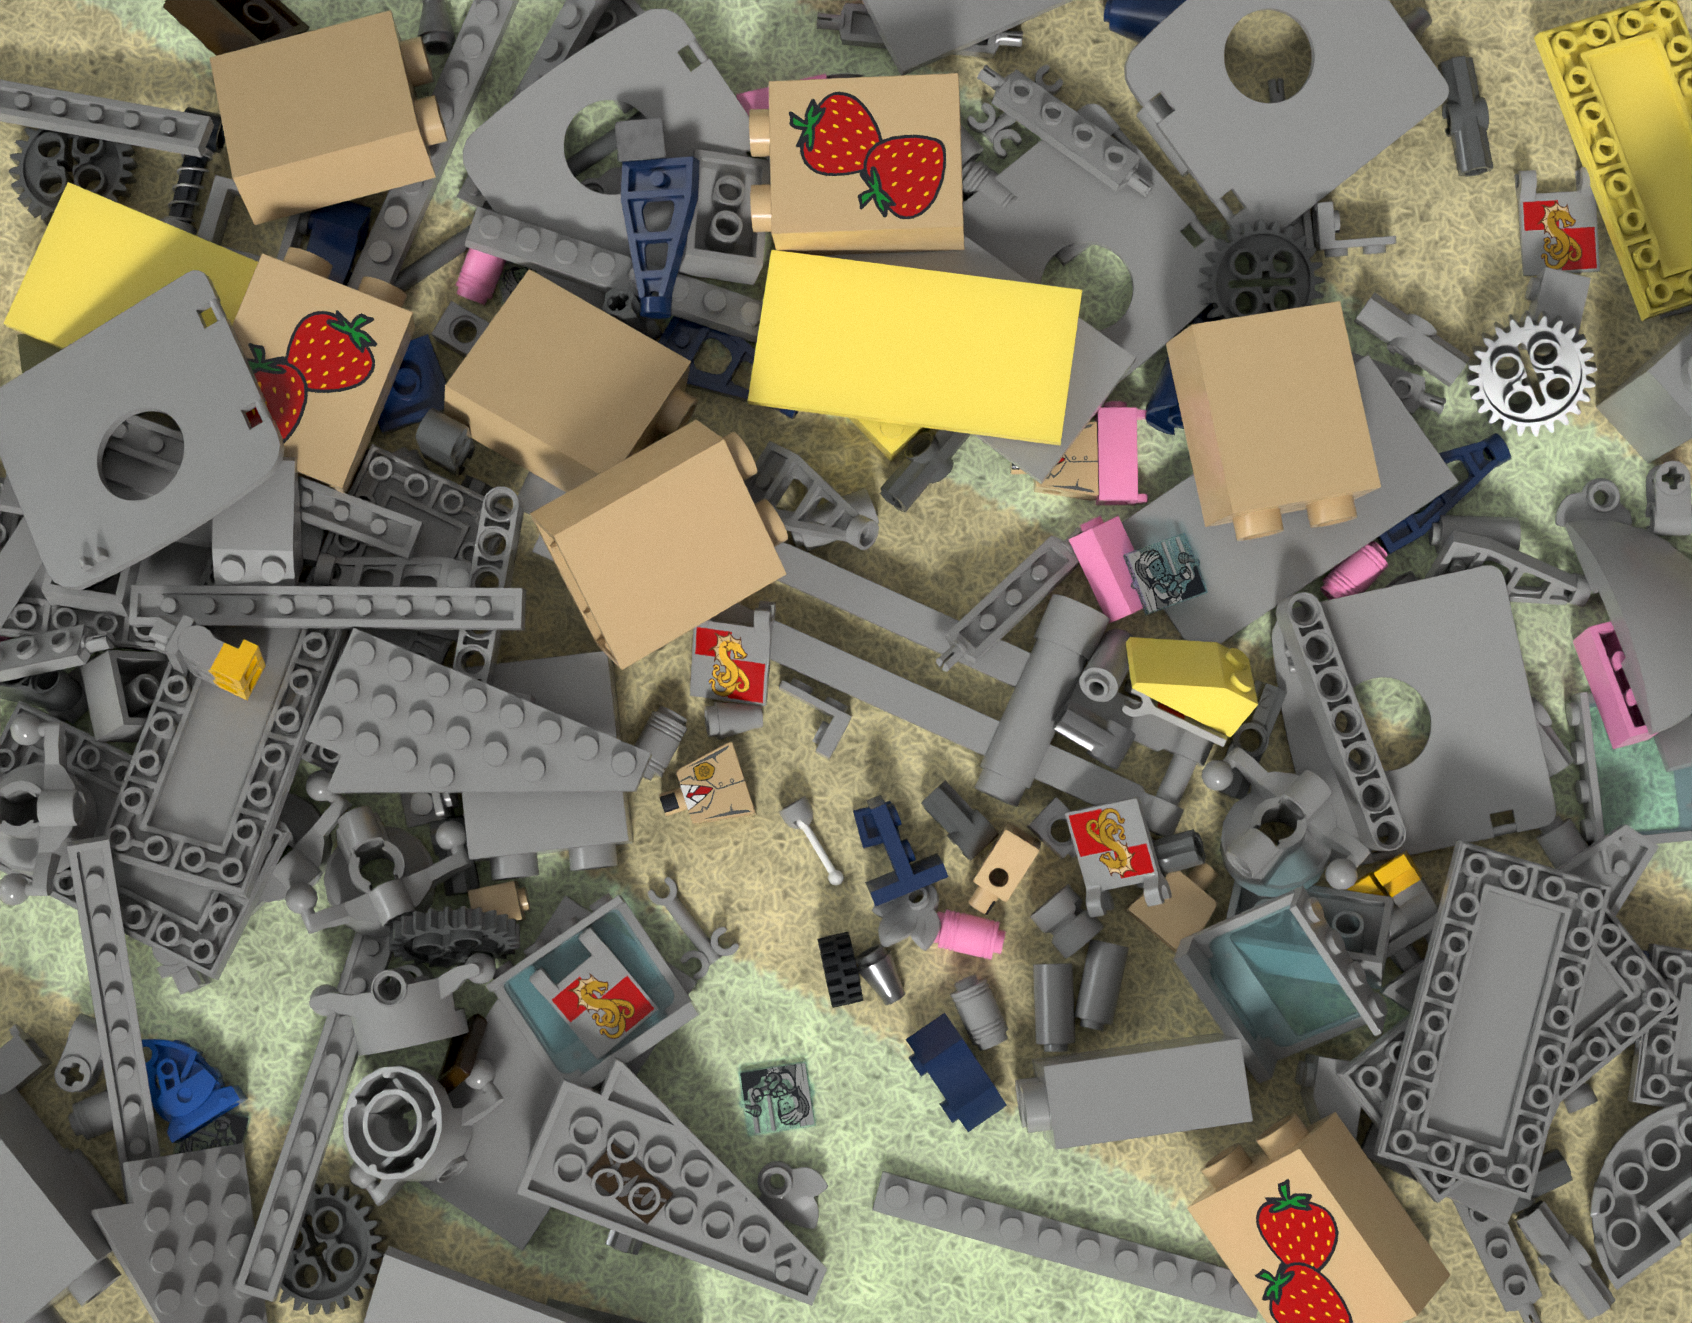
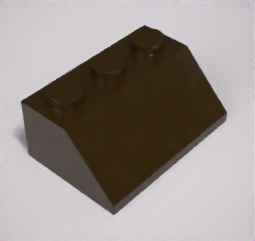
[163,0,310,56]

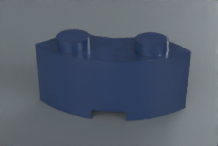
[306,201,371,286]
[906,1013,1007,1132]

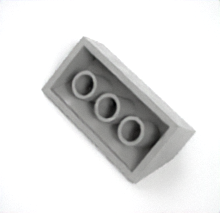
[1226,881,1394,990]

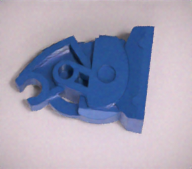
[142,1039,248,1143]

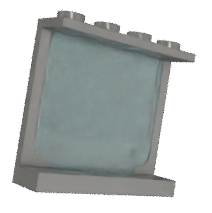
[1566,692,1692,847]
[1173,885,1388,1084]
[486,893,701,1088]

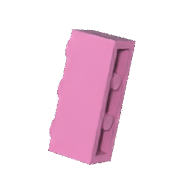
[1573,621,1659,749]

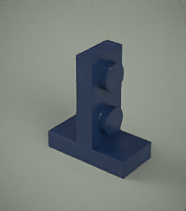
[865,795,949,907]

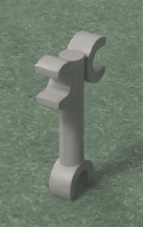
[967,65,1063,160]
[648,877,739,980]

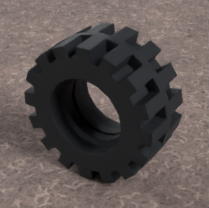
[817,932,863,1008]

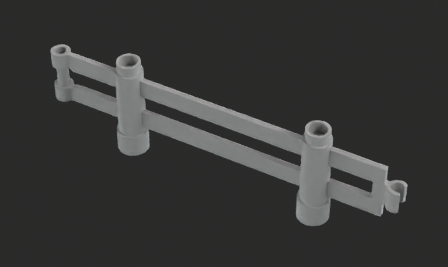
[518,471,1214,837]

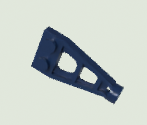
[621,156,700,319]
[658,316,799,419]
[1378,433,1511,555]

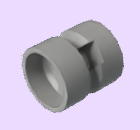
[1030,884,1104,959]

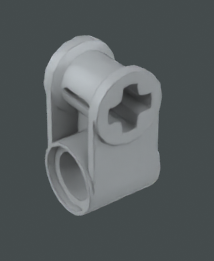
[1645,460,1692,536]
[54,1013,103,1092]

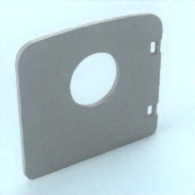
[1124,0,1449,235]
[463,9,771,311]
[963,103,1219,381]
[0,270,285,590]
[1271,565,1556,866]

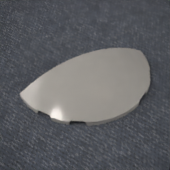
[1565,519,1692,735]
[1590,1101,1692,1290]

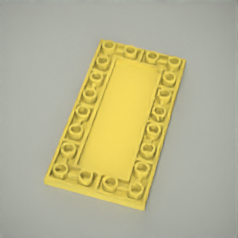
[1534,0,1692,321]
[4,182,258,349]
[747,250,1082,446]

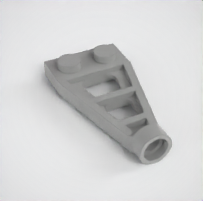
[744,441,879,550]
[1425,530,1591,606]
[314,552,472,642]

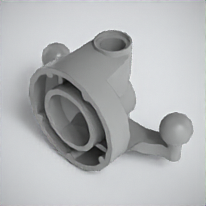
[0,714,98,906]
[1202,746,1370,898]
[251,770,352,916]
[285,806,472,938]
[309,952,496,1056]
[343,1058,504,1206]

